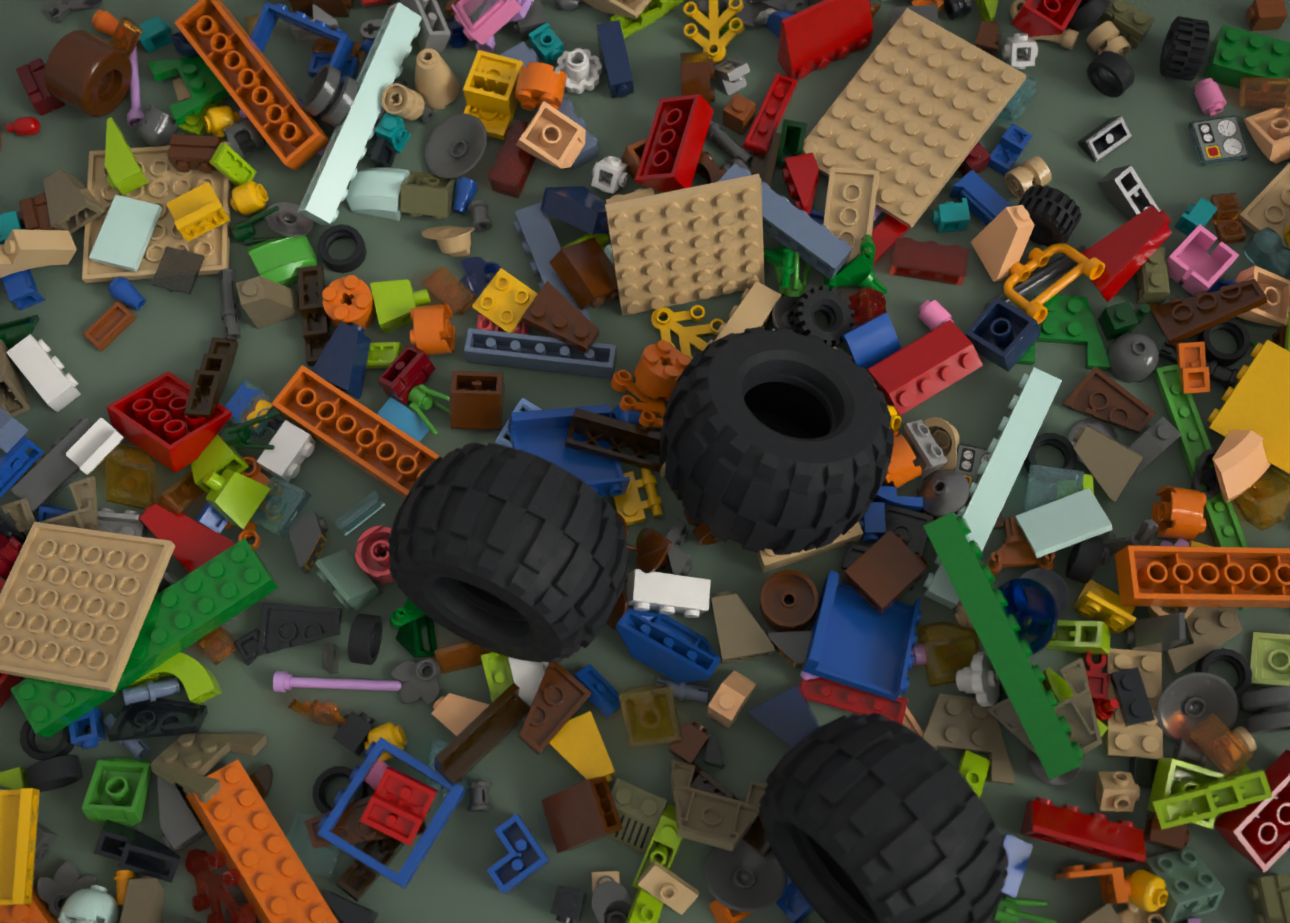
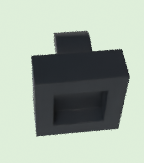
[365,138,397,168]

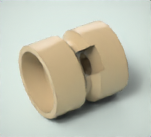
[1086,21,1131,58]
[382,83,425,121]
[1004,156,1051,200]

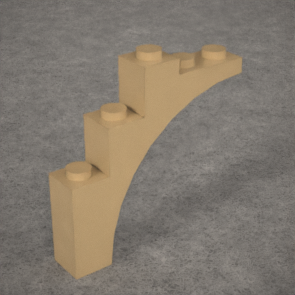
[0,229,77,278]

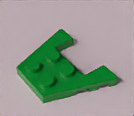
[147,56,229,126]
[1016,294,1111,371]

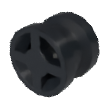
[944,0,971,20]

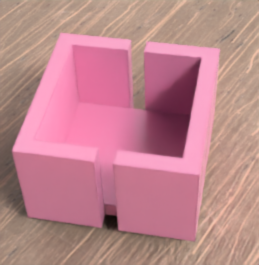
[1166,224,1239,296]

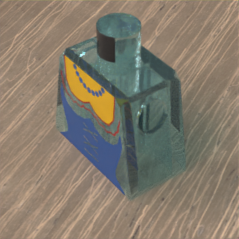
[225,378,284,438]

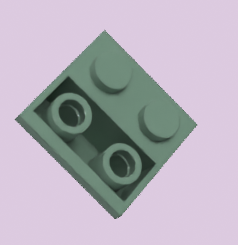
[315,549,382,613]

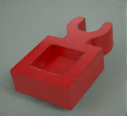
[1084,652,1109,700]

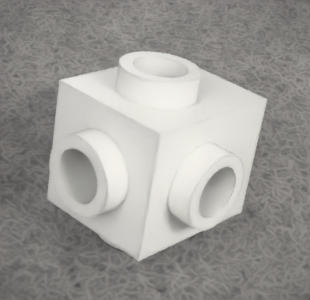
[1002,33,1038,69]
[591,156,628,194]

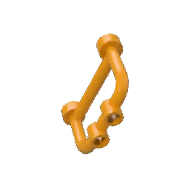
[1003,243,1105,324]

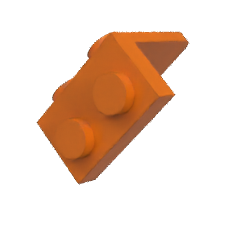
[1054,862,1131,904]

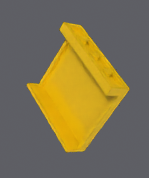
[1207,339,1290,475]
[0,788,40,905]

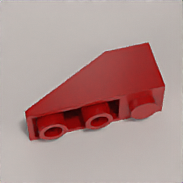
[782,152,819,216]

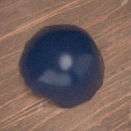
[171,32,200,57]

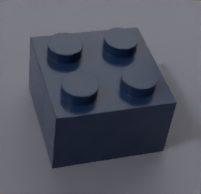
[965,297,1040,372]

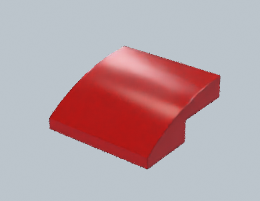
[360,766,438,846]

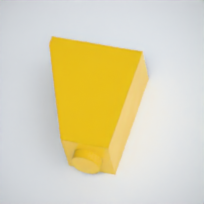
[549,711,616,783]

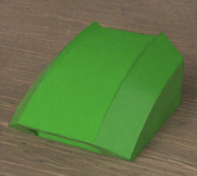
[247,235,317,287]
[81,757,151,826]

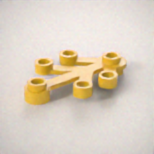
[683,0,744,63]
[651,305,724,360]

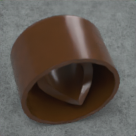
[44,30,132,118]

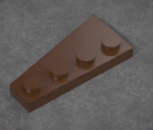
[1148,279,1268,346]
[305,795,427,849]

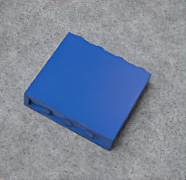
[508,404,630,497]
[803,570,922,702]

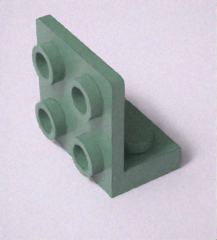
[1145,847,1225,923]

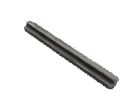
[984,245,1087,310]

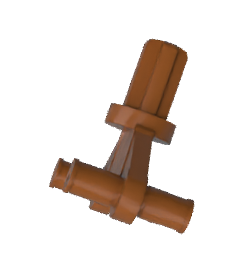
[985,516,1055,577]

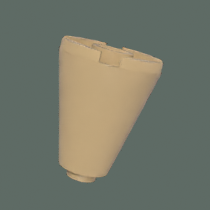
[413,49,460,110]

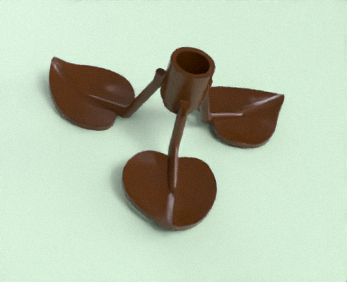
[607,511,672,630]

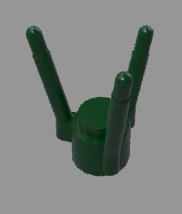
[231,206,279,246]
[223,410,280,450]

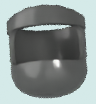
[136,104,179,147]
[223,118,265,159]

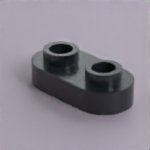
[1191,449,1221,500]

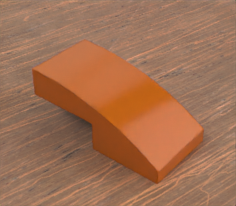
[1176,342,1210,394]

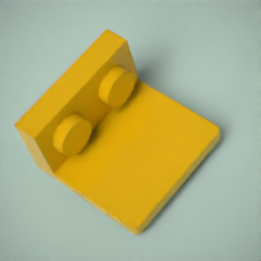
[166,182,230,242]
[472,268,538,333]
[1072,579,1136,633]

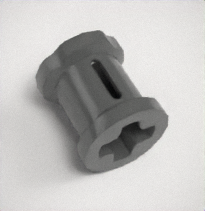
[467,200,493,232]
[1172,737,1209,768]
[467,781,492,812]

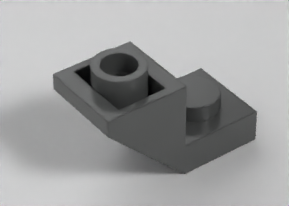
[666,518,693,576]

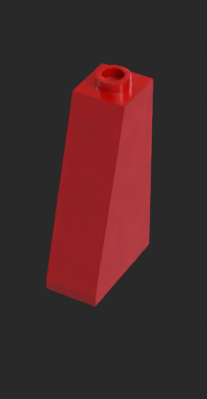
[1081,205,1172,302]
[139,500,236,573]

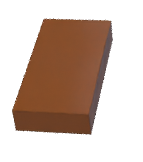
[82,300,136,352]

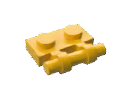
[613,468,663,526]

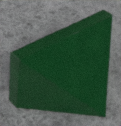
[776,119,807,168]
[0,315,39,350]
[395,615,438,657]

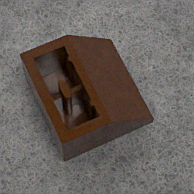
[450,371,505,431]

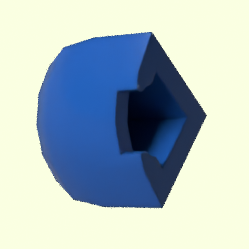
[767,10,795,39]

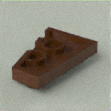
[522,281,599,353]
[1061,366,1156,434]
[518,662,592,755]

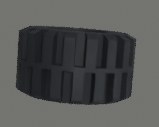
[1160,16,1210,81]
[1017,185,1082,247]

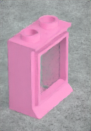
[451,0,523,45]

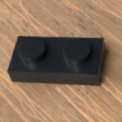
[1109,667,1155,727]

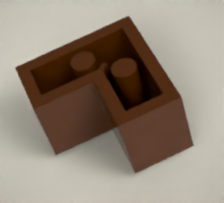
[680,52,715,105]

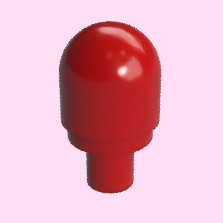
[6,117,41,136]
[1093,698,1119,722]

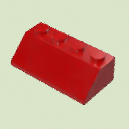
[1011,0,1082,37]
[635,94,714,193]
[866,320,983,416]
[1214,750,1290,873]
[1020,797,1146,865]

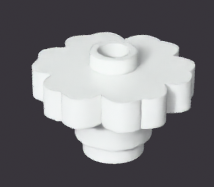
[555,48,602,94]
[956,651,1000,707]

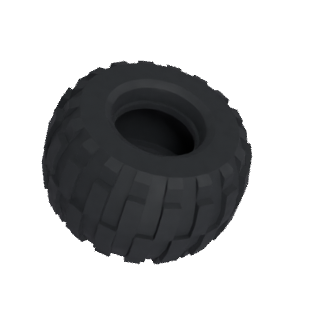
[660,327,894,555]
[388,443,629,663]
[759,713,1009,923]

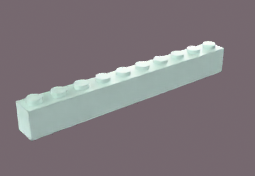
[297,2,422,226]
[923,367,1062,609]

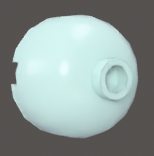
[58,885,119,923]

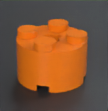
[515,62,567,111]
[322,275,376,330]
[410,304,456,355]
[633,340,691,400]
[883,430,922,488]
[1151,486,1206,541]

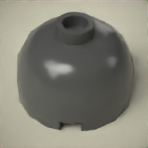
[1106,332,1159,383]

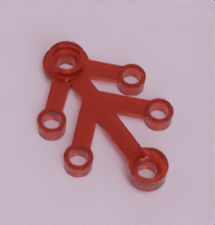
[185,849,256,923]

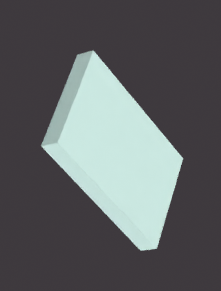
[89,195,162,272]
[1016,488,1113,558]

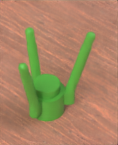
[773,252,810,299]
[408,384,450,436]
[993,896,1057,923]

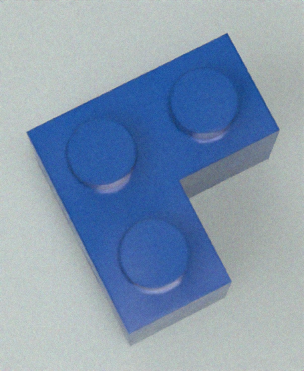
[487,814,551,894]

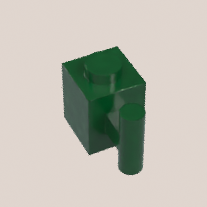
[1098,301,1151,341]

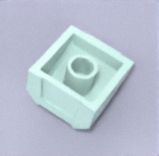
[346,168,410,221]

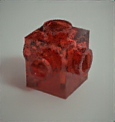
[849,287,886,325]

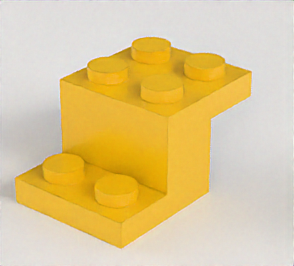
[463,50,524,141]

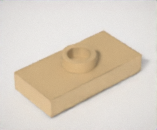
[638,860,699,915]

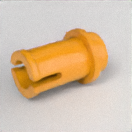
[113,870,136,905]

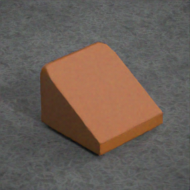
[709,900,751,923]

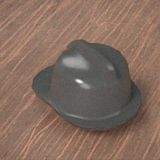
[591,881,633,923]

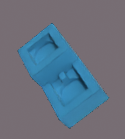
[377,397,429,442]

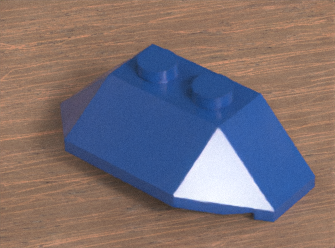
[616,608,721,683]

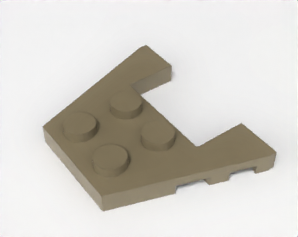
[1,476,98,536]
[1165,607,1243,675]
[987,658,1102,756]
[922,693,1015,785]
[151,733,267,803]
[670,759,767,851]

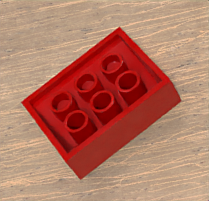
[777,0,874,79]
[106,371,232,473]

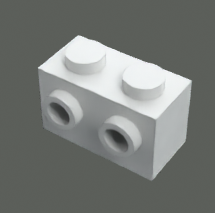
[256,420,316,484]

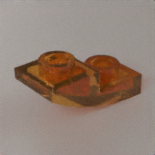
[1210,193,1247,244]
[197,626,237,665]
[288,698,347,726]

